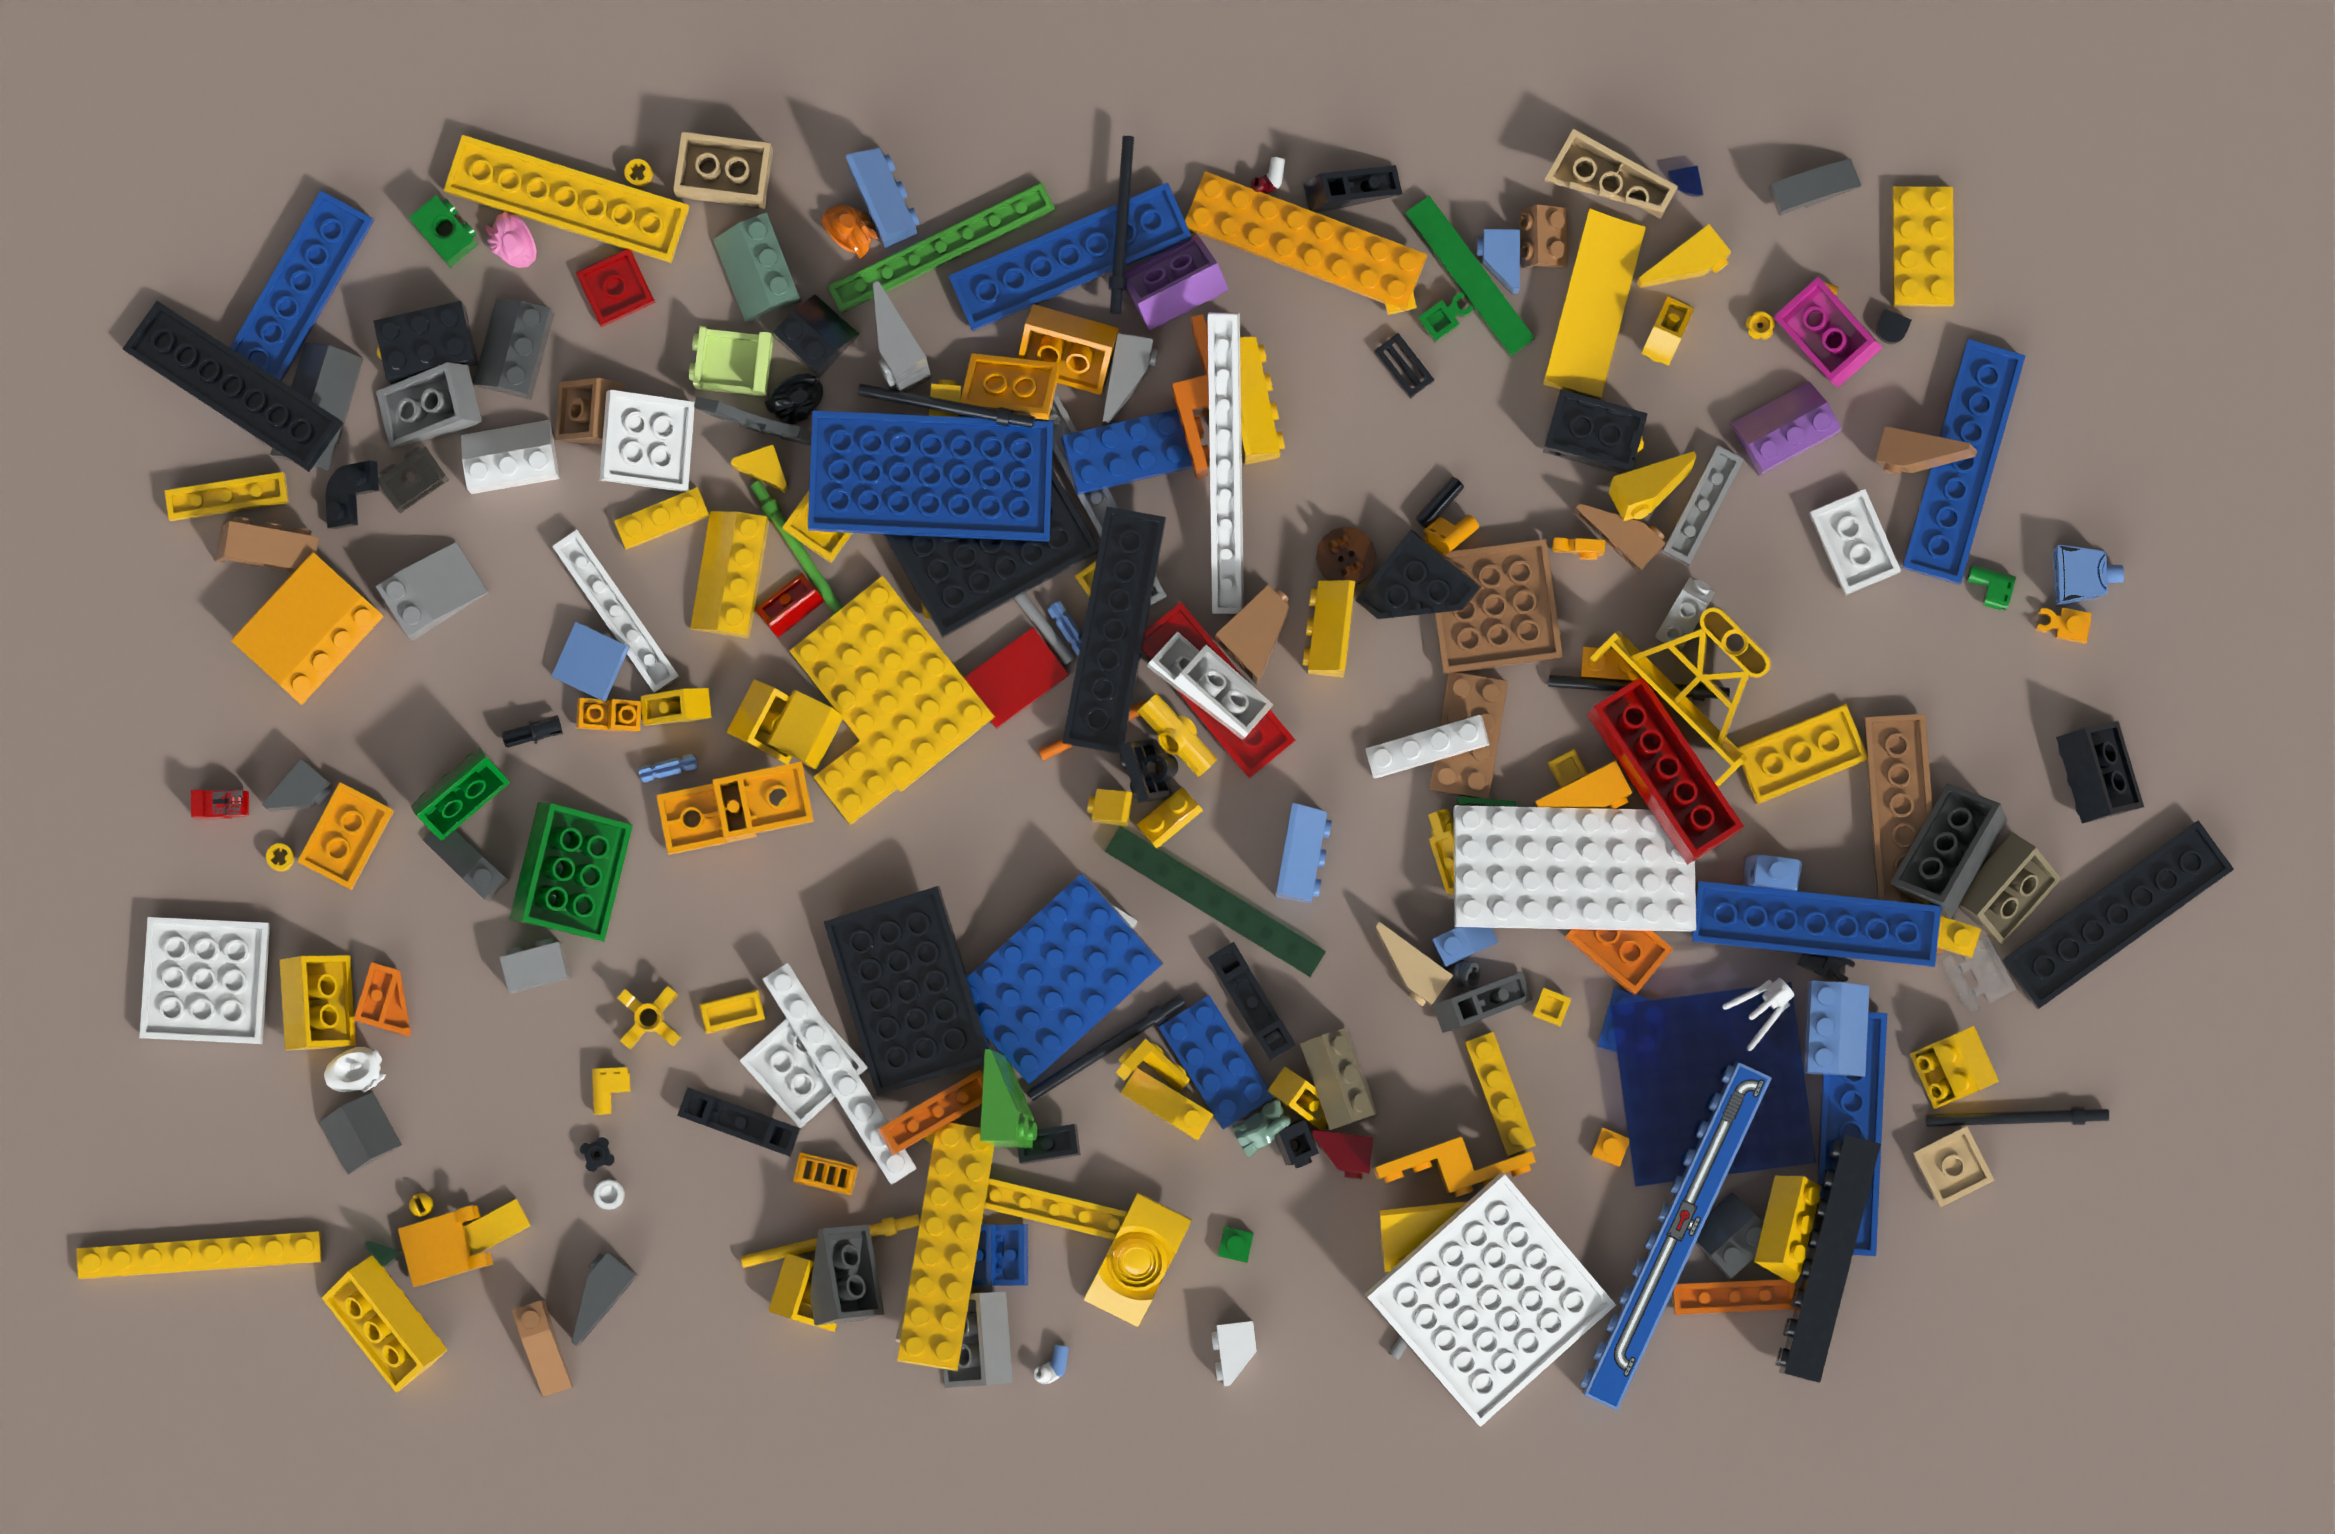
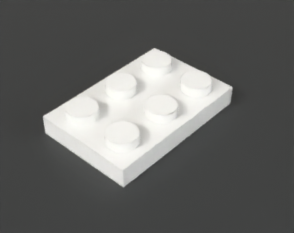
[1809,489,1901,596]

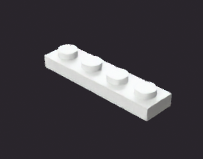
[1365,715,1490,779]

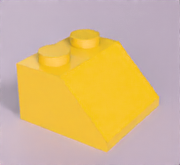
[726,679,792,764]
[768,1253,837,1332]

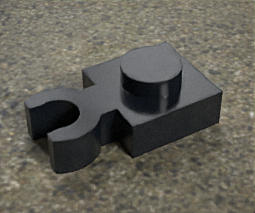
[1797,953,1855,982]

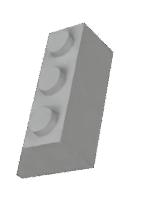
[943,1291,1013,1388]

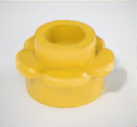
[1745,311,1775,340]

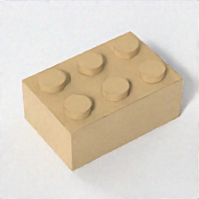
[673,132,773,209]

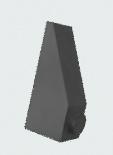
[423,829,509,902]
[1432,971,1533,1033]
[572,1252,638,1346]

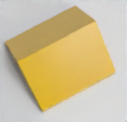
[766,690,843,770]

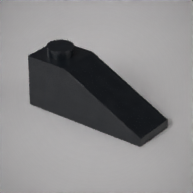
[1303,165,1403,212]

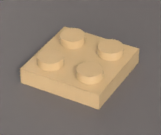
[1912,1126,1995,1208]

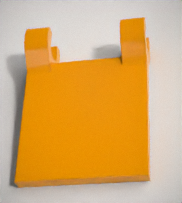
[398,1205,493,1287]

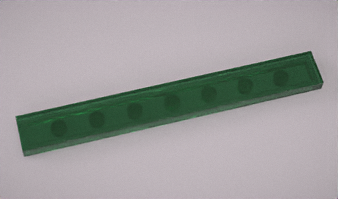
[1104,826,1326,978]

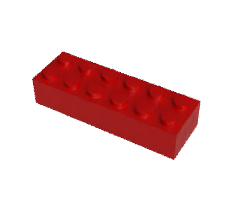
[1587,676,1744,865]

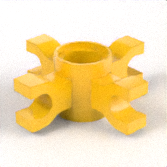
[617,986,682,1050]

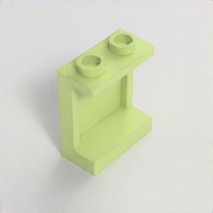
[689,326,774,397]

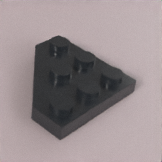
[1355,530,1482,619]

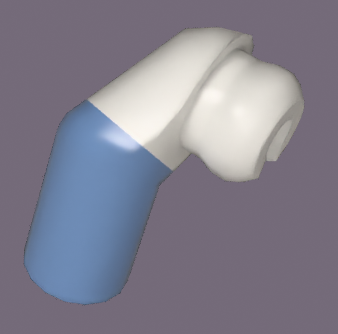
[1033,1345,1069,1384]

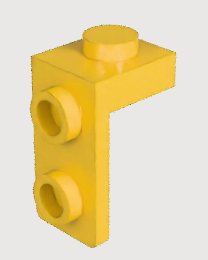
[1116,1039,1190,1092]

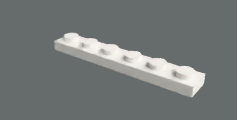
[552,529,680,693]

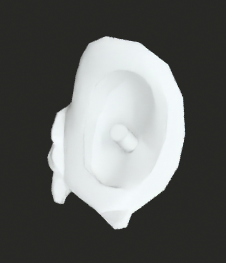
[324,1047,386,1092]

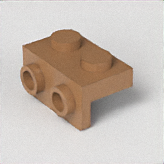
[1519,204,1567,269]

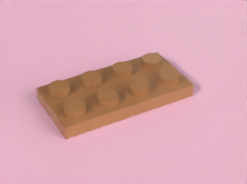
[1429,672,1508,799]

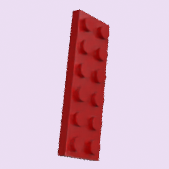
[1142,602,1296,779]

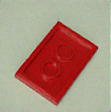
[964,627,1069,729]

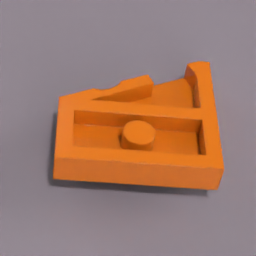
[353,962,411,1037]

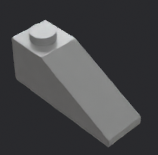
[1102,333,1158,426]

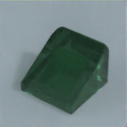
[365,1241,404,1267]

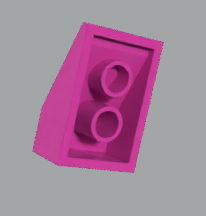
[1774,277,1883,388]

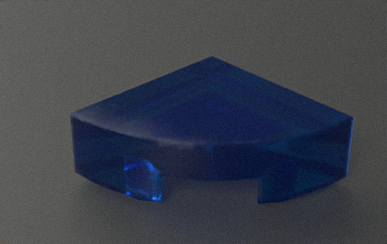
[1668,165,1703,197]

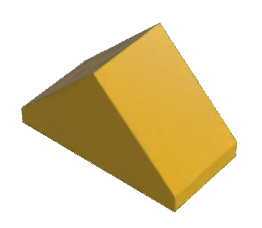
[730,445,789,494]

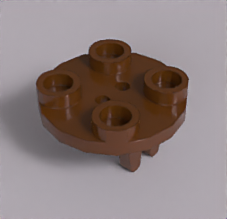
[1316,527,1376,585]

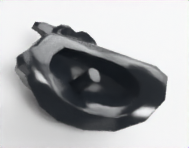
[764,373,823,424]

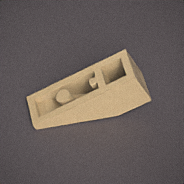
[1375,922,1453,1007]

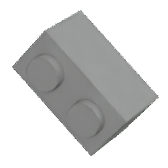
[500,938,571,994]

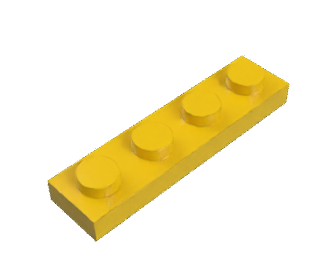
[164,472,289,521]
[1465,1032,1536,1156]

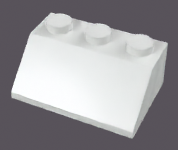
[461,420,560,494]

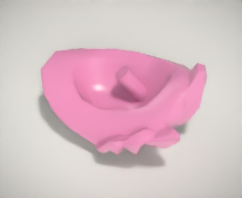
[486,211,537,268]

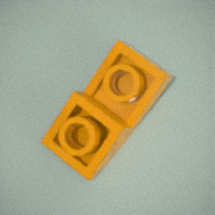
[576,698,641,732]

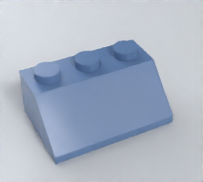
[846,148,920,248]
[1275,803,1332,903]
[1804,981,1869,1077]

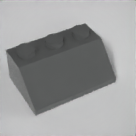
[473,299,554,400]

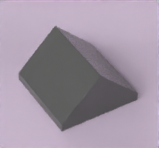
[319,1092,402,1175]

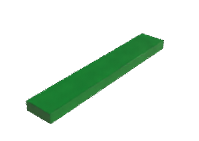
[1405,195,1535,357]

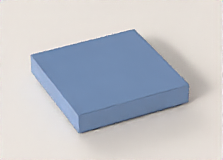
[551,622,630,701]

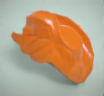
[821,205,879,259]

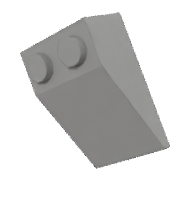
[376,362,482,448]
[375,542,489,641]

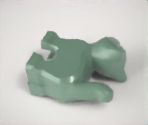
[1232,1100,1292,1157]

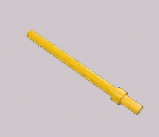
[741,1214,920,1268]

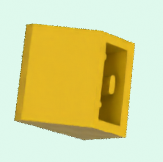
[1910,1026,1999,1109]

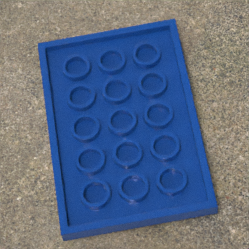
[968,873,1164,1084]

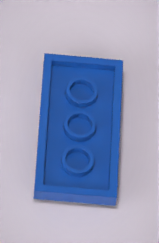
[1061,409,1193,495]
[1158,995,1274,1130]

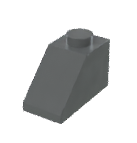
[262,759,333,811]

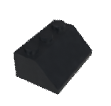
[2056,721,2144,824]

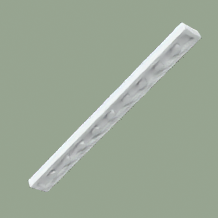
[1208,313,1244,614]

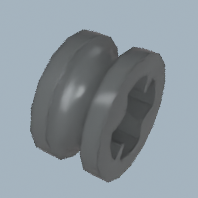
[1453,960,1480,989]

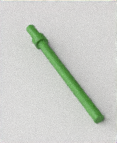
[750,480,843,614]

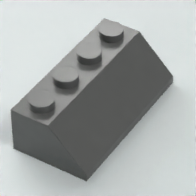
[1890,784,2007,920]

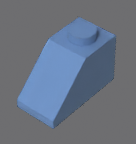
[1477,229,1520,294]
[1431,927,1498,968]

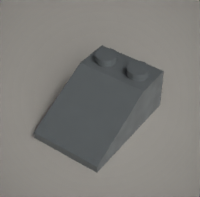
[810,1224,884,1326]

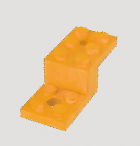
[656,761,814,855]
[1373,1136,1536,1197]

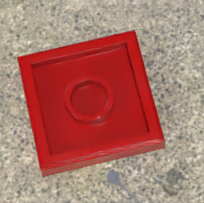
[575,249,655,327]

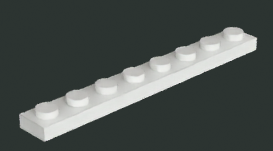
[762,963,917,1185]

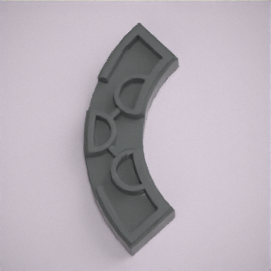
[693,397,812,446]

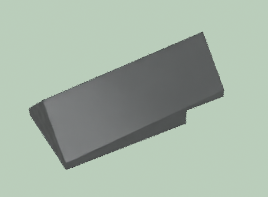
[270,343,363,471]

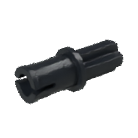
[502,715,563,748]

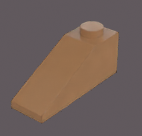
[1876,426,1977,475]
[1574,503,1666,573]
[512,1300,572,1397]

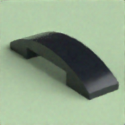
[1208,942,1296,1061]
[677,1087,801,1157]

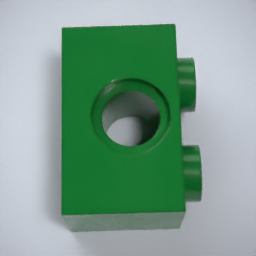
[408,195,478,268]

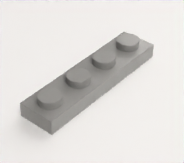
[1662,446,1744,566]

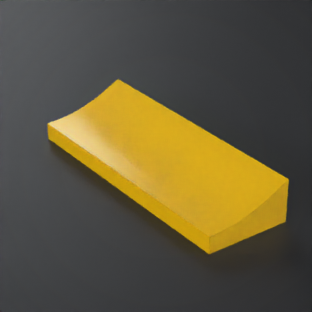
[1543,208,1646,400]

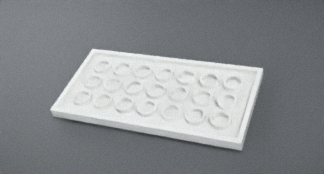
[1453,805,1696,932]

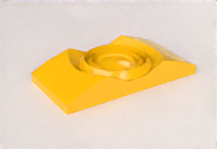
[1084,1192,1192,1327]

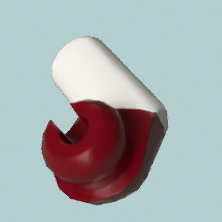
[1251,157,1285,195]

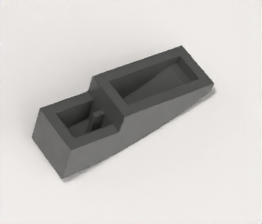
[1768,158,1862,216]

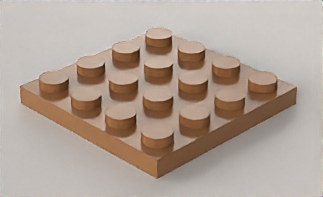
[1435,539,1563,674]

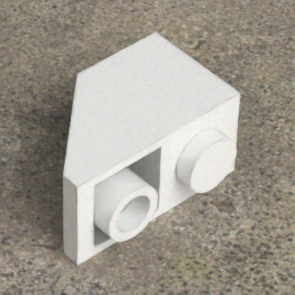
[1211,1321,1257,1386]

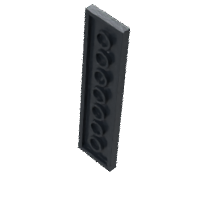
[123,301,344,472]
[1062,507,1167,754]
[2002,820,2234,1009]

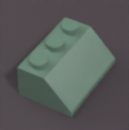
[713,212,801,323]

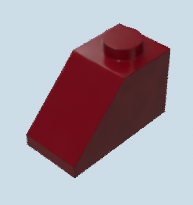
[1312,1130,1374,1179]

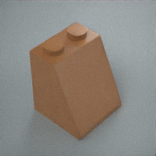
[1215,585,1289,685]

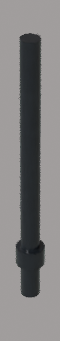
[1108,136,1134,314]
[858,384,1035,428]
[1548,675,1730,701]
[1026,995,1186,1101]
[1925,1107,2109,1127]

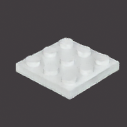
[599,390,695,492]
[740,1015,868,1128]

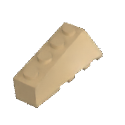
[1544,129,1678,219]

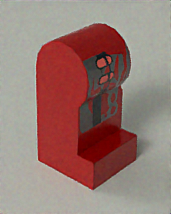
[191,790,249,820]

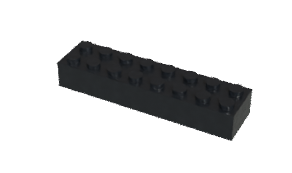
[1775,1134,1881,1383]

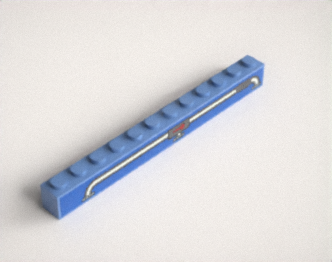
[1580,1061,1772,1411]

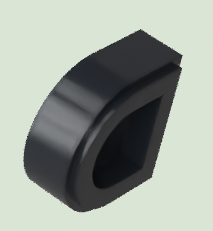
[1876,308,1912,344]

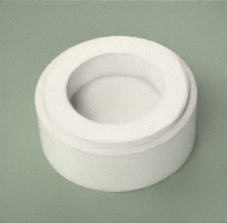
[593,1179,625,1210]

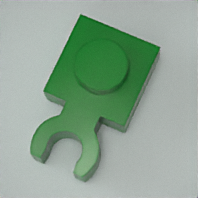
[1418,292,1474,343]

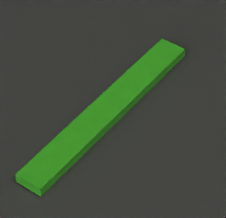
[827,182,1055,314]

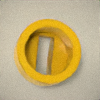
[409,1193,434,1217]

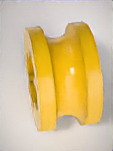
[624,159,653,187]
[266,843,294,872]

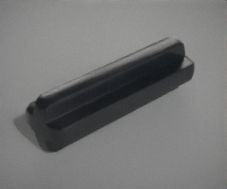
[1416,477,1464,528]

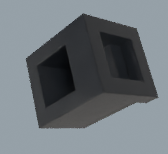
[1275,1120,1319,1168]

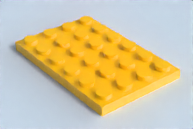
[789,576,995,792]

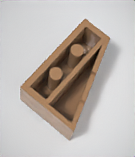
[215,517,319,573]

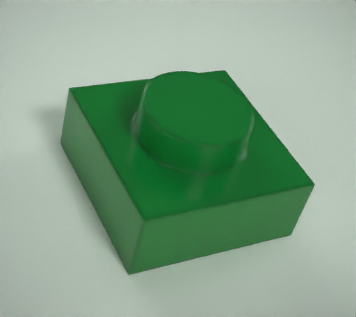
[1218,1227,1254,1263]

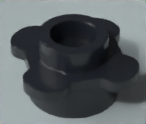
[580,1137,615,1172]

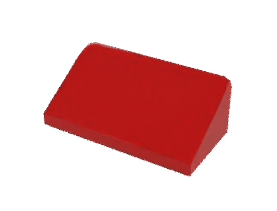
[755,573,824,637]

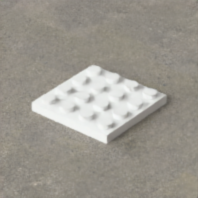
[139,917,270,1044]

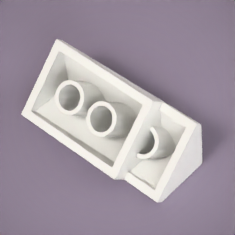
[1146,631,1273,740]

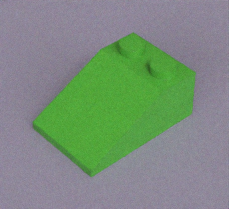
[980,1049,1037,1148]

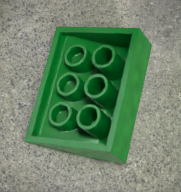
[509,802,633,942]

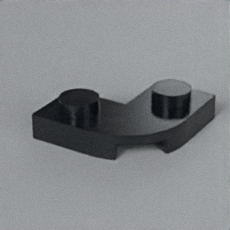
[326,460,379,529]

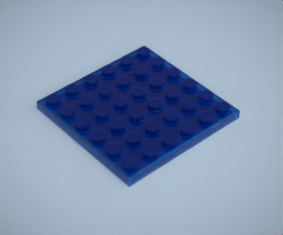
[1610,982,1816,1187]

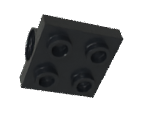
[1119,739,1178,803]

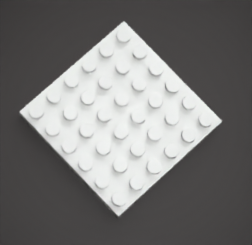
[1365,1172,1616,1427]

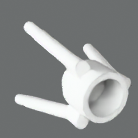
[1723,978,1794,1051]

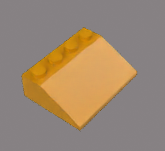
[231,551,384,705]

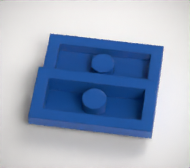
[972,1224,1028,1286]

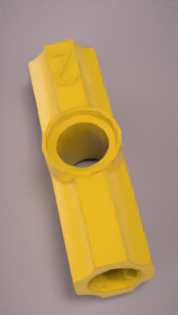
[1137,693,1217,777]

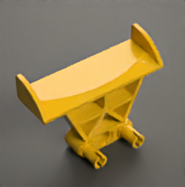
[1590,607,1772,787]

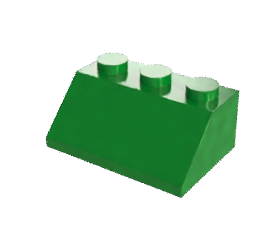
[410,747,511,841]

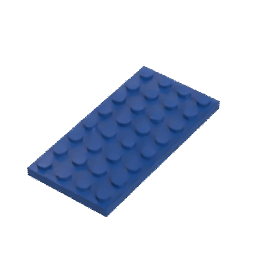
[808,411,1053,541]

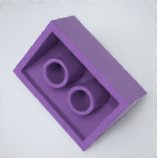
[1124,234,1229,331]
[1730,381,1842,476]

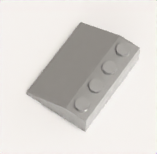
[873,281,932,392]

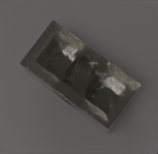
[378,446,449,514]

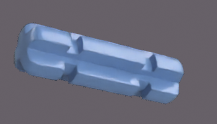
[1047,601,1082,656]
[638,753,698,783]

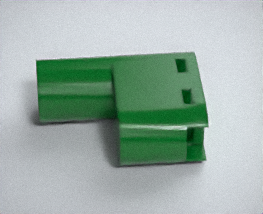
[1967,564,2016,610]

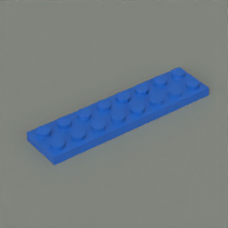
[948,182,1191,332]
[230,190,374,382]
[1902,339,2026,585]
[1692,881,1941,967]
[1815,1012,1887,1256]

